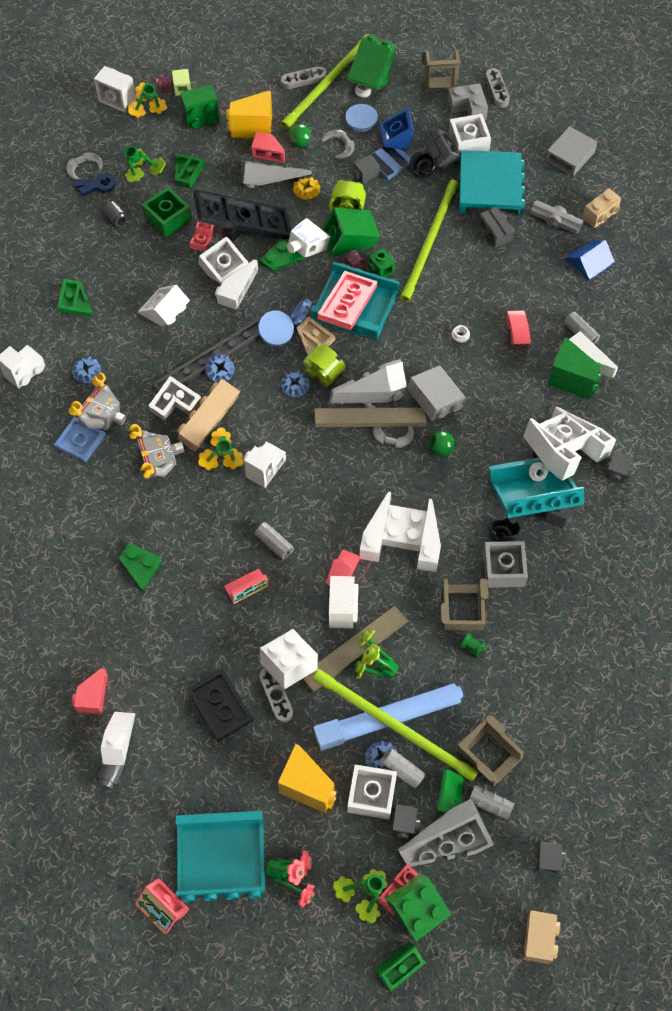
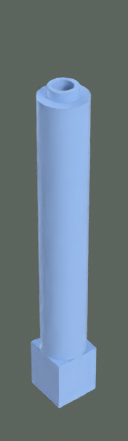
[314,683,463,751]

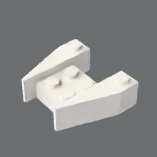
[523,407,616,480]
[360,492,441,572]

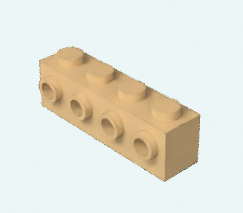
[177,379,240,452]

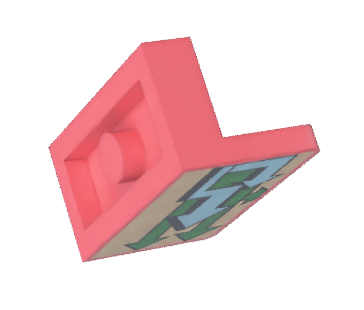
[224,569,268,604]
[135,878,189,934]

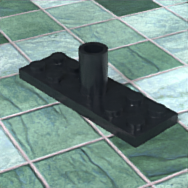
[193,189,292,241]

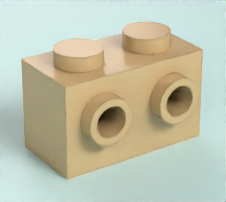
[582,188,621,228]
[523,910,560,964]

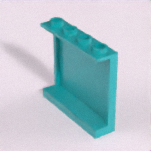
[459,150,525,216]
[310,262,399,341]
[489,458,584,518]
[176,811,265,902]

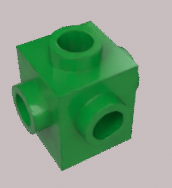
[368,248,395,278]

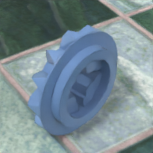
[291,299,312,325]
[205,354,235,383]
[72,357,101,383]
[281,371,310,397]
[365,740,397,770]

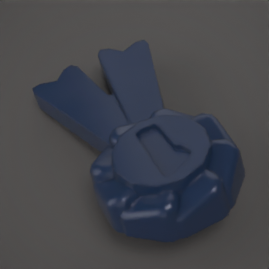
[75,173,116,197]

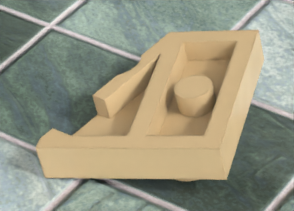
[297,316,335,355]

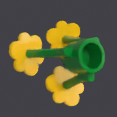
[127,82,167,118]
[198,427,244,470]

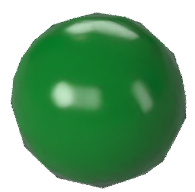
[289,124,311,148]
[429,431,455,457]

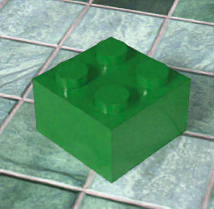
[180,85,220,129]
[142,186,192,238]
[385,873,452,941]

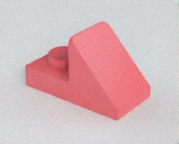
[326,549,360,585]

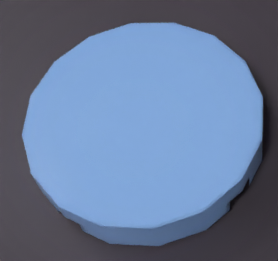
[345,104,378,132]
[258,311,294,346]

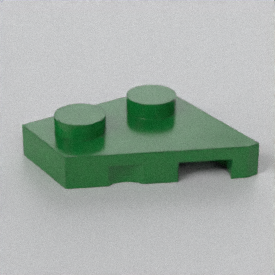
[175,153,206,188]
[259,238,307,272]
[57,279,92,316]
[119,543,163,591]

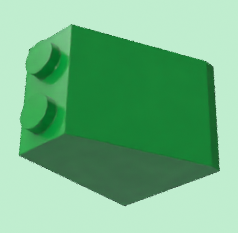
[347,35,397,91]
[322,207,380,257]
[548,338,602,399]

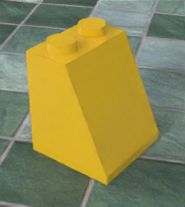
[226,91,272,138]
[278,744,337,813]

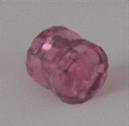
[157,73,174,94]
[344,250,366,269]

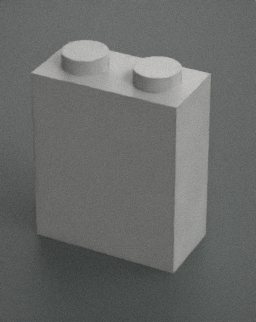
[545,126,597,176]
[407,366,465,420]

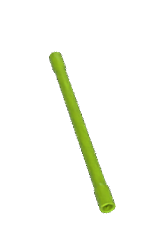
[281,34,369,130]
[400,179,459,302]
[312,669,478,782]

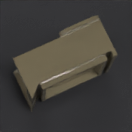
[421,50,460,91]
[441,578,489,630]
[457,715,524,787]

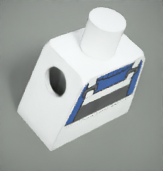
[287,218,330,257]

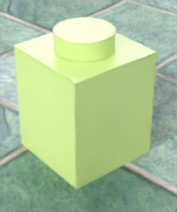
[172,69,191,96]

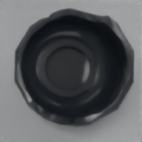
[409,151,436,178]
[489,518,521,542]

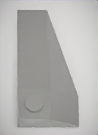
[241,160,312,188]
[329,359,407,403]
[398,799,494,867]

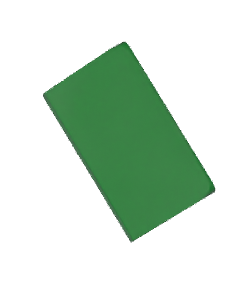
[437,769,464,815]
[374,942,426,992]

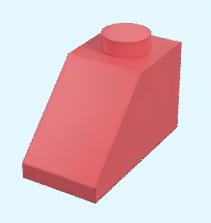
[251,132,285,163]
[72,669,108,714]

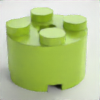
[329,180,366,212]
[303,344,346,388]

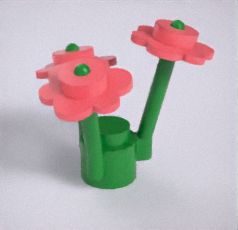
[266,850,314,908]

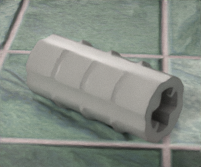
[564,312,600,344]
[255,522,294,560]
[380,748,425,788]
[469,785,515,820]

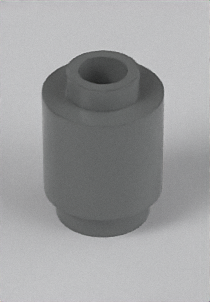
[103,201,127,227]
[96,764,124,790]

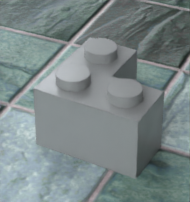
[447,83,488,121]

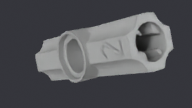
[530,200,583,234]

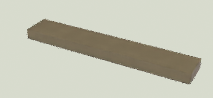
[314,408,426,427]
[302,606,408,693]

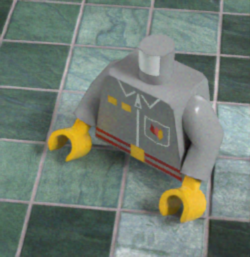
[68,372,126,430]
[129,424,185,478]

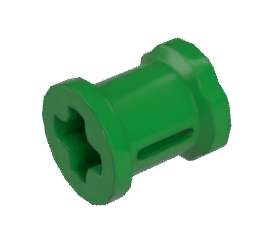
[460,633,486,658]

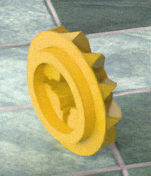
[293,176,320,200]

